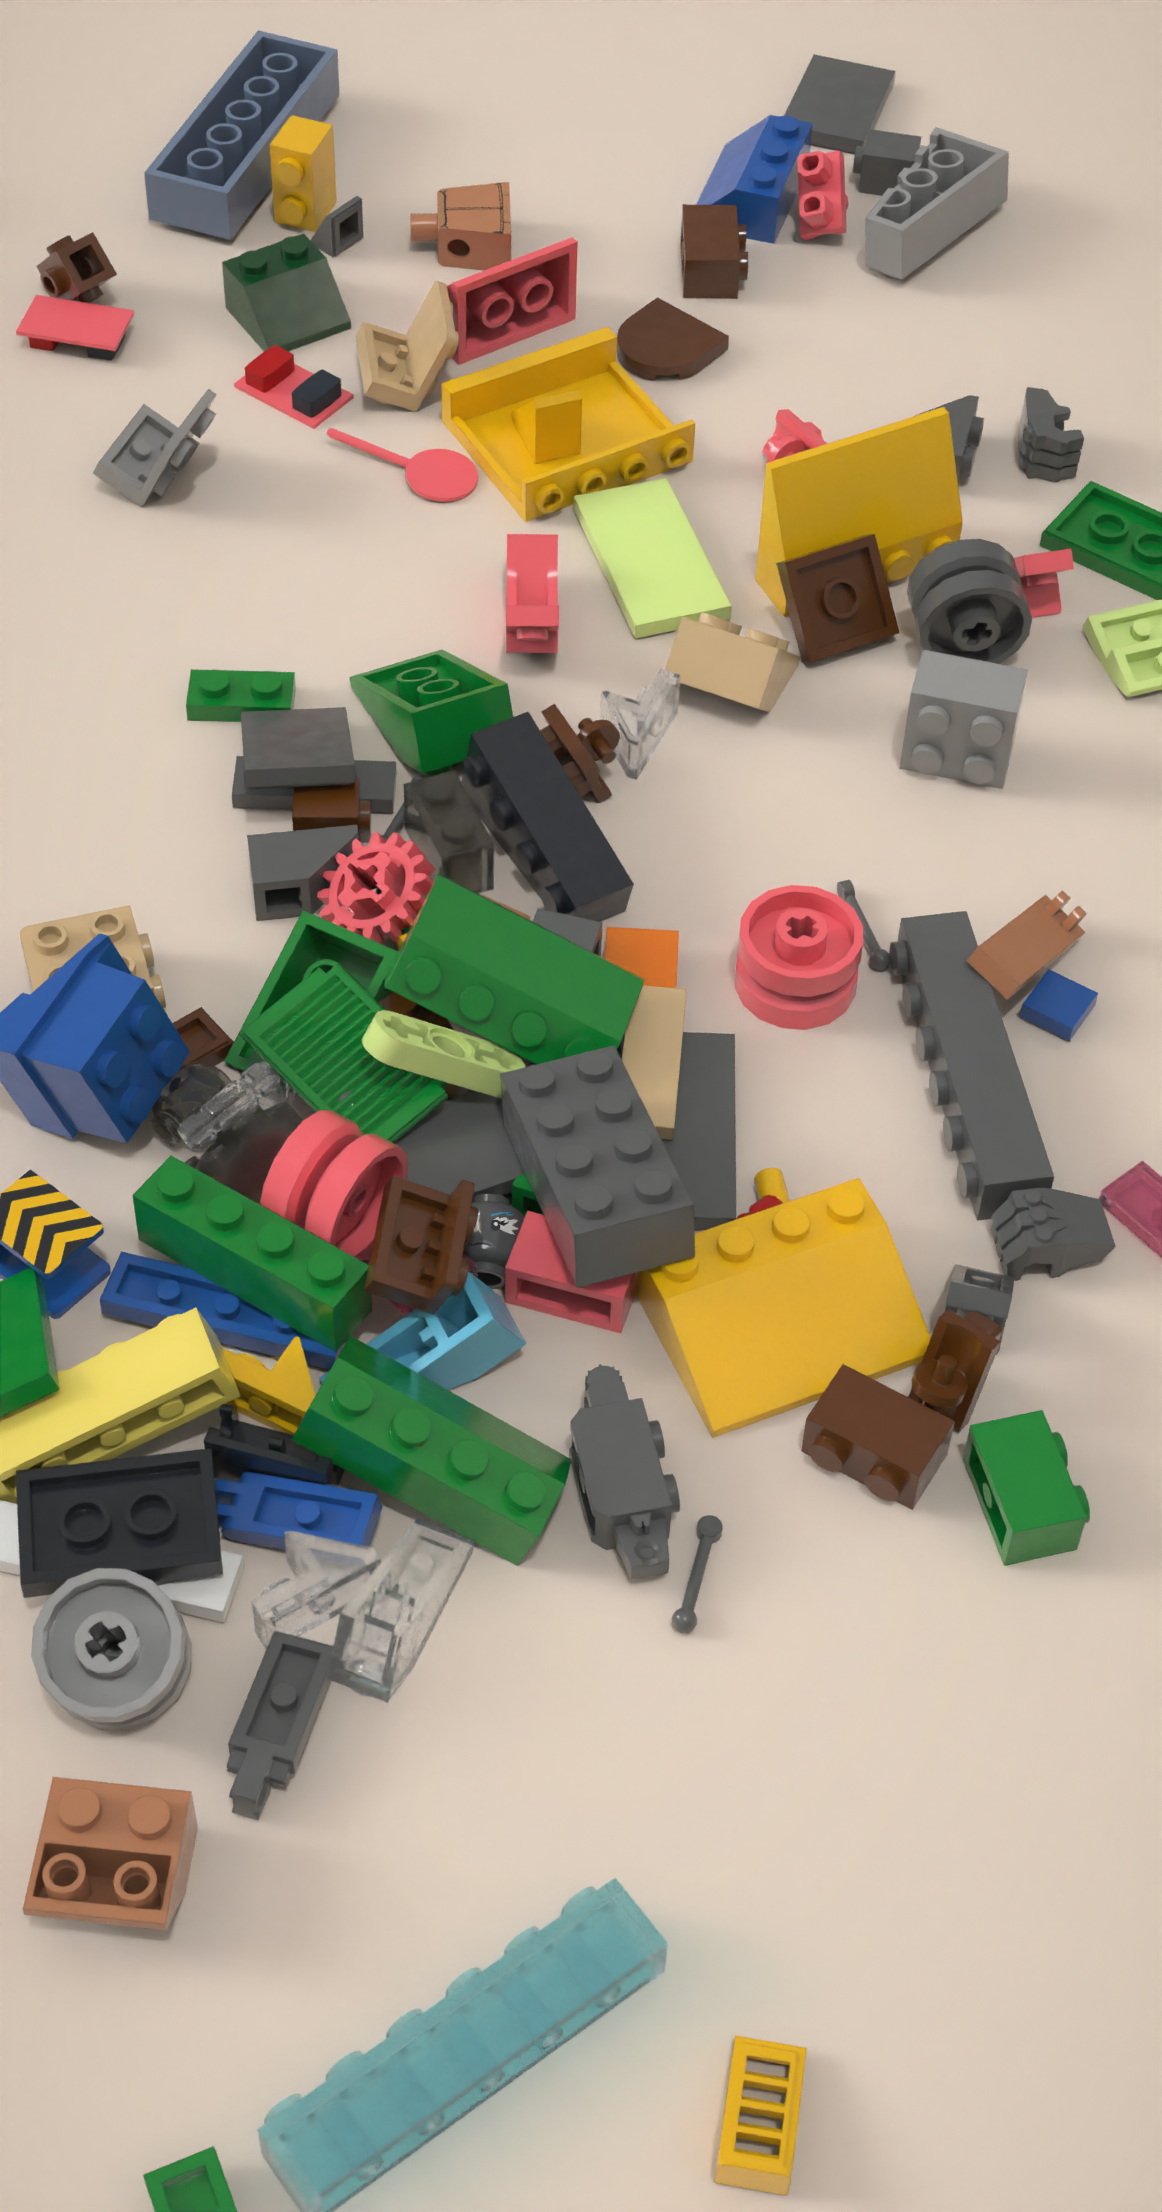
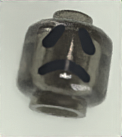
[151,1064,239,1151]

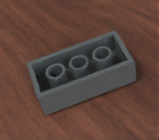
[500,1046,695,1288]

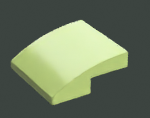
[1083,600,1162,697]

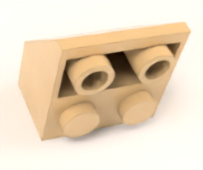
[662,612,801,712]

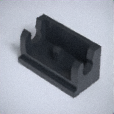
[203,1404,345,1487]

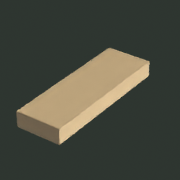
[622,985,687,1140]

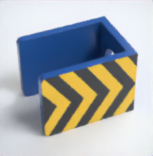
[0,1169,111,1319]

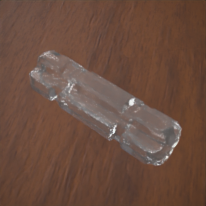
[177,1061,281,1151]

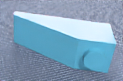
[319,1271,527,1390]

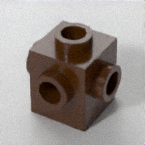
[36,232,117,303]

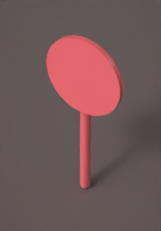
[327,428,478,502]

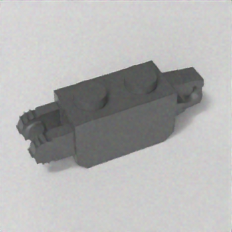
[569,1364,680,1580]

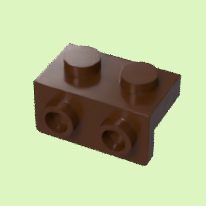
[364,1176,478,1315]

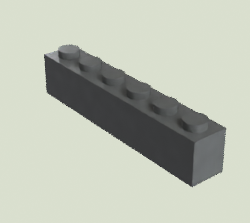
[889,911,1054,1221]

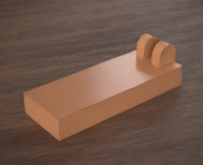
[966,890,1087,1000]

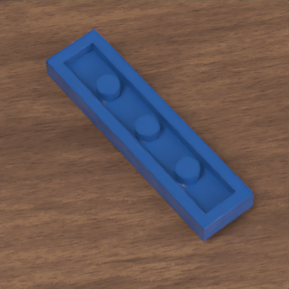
[99,1251,348,1369]

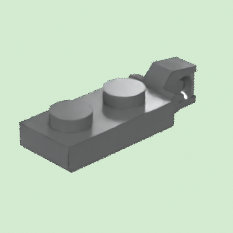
[226,1631,339,1820]

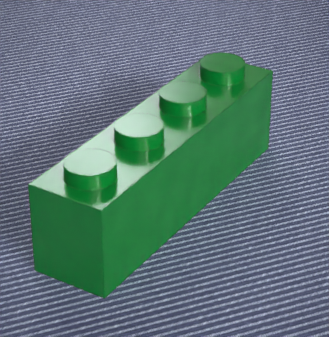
[132,1155,372,1352]

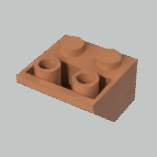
[23,1777,198,1930]

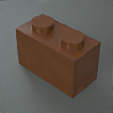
[680,204,748,299]
[801,1364,955,1510]

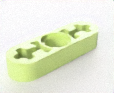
[362,1010,525,1098]

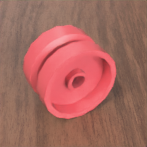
[735,885,863,1030]
[260,1110,408,1260]

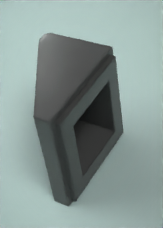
[311,196,363,257]

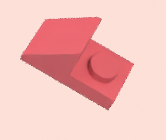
[1014,549,1074,618]

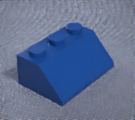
[696,115,813,244]

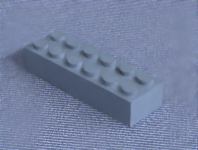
[144,30,340,240]

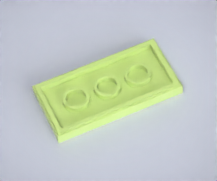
[573,478,732,639]

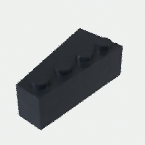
[460,712,634,922]

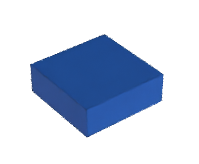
[1020,969,1098,1041]

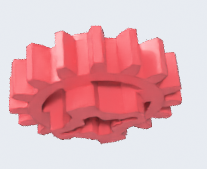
[317,832,435,945]

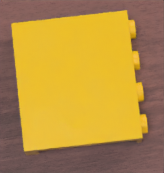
[441,327,696,522]

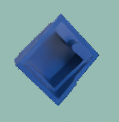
[0,933,190,1143]

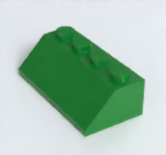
[384,873,645,1064]
[291,1336,572,1566]

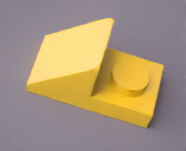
[222,1336,316,1435]

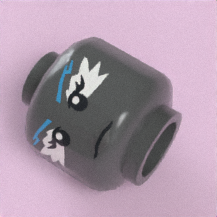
[462,1194,525,1288]

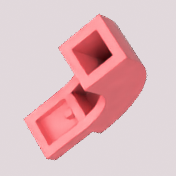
[506,534,559,653]

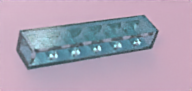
[257,1878,668,2212]

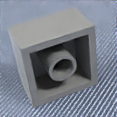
[899,649,1028,789]

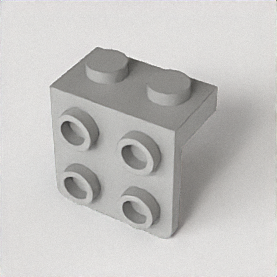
[93,389,217,507]

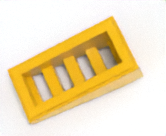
[714,2035,807,2196]

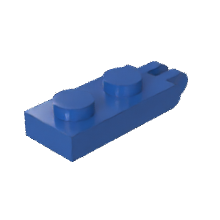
[215,1472,383,1564]

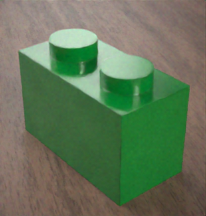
[963,1410,1090,1566]

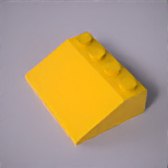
[755,407,963,617]
[636,1178,931,1438]

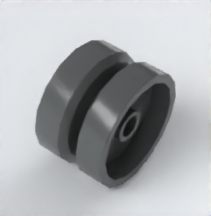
[907,539,1032,664]

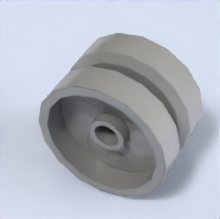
[31,1568,192,1730]

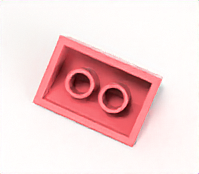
[447,237,578,365]

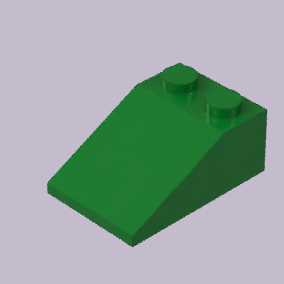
[349,649,513,776]
[224,910,398,1098]

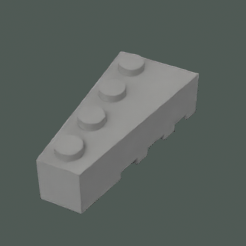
[865,127,1009,280]

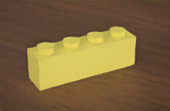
[0,1307,240,1504]

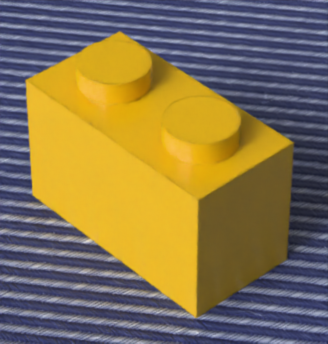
[270,115,337,232]

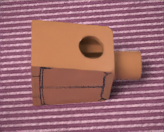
[410,182,511,270]

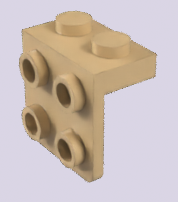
[356,281,459,412]
[20,905,166,1008]

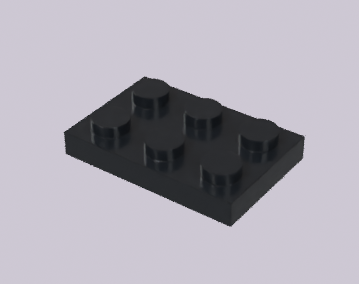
[16,1448,223,1598]

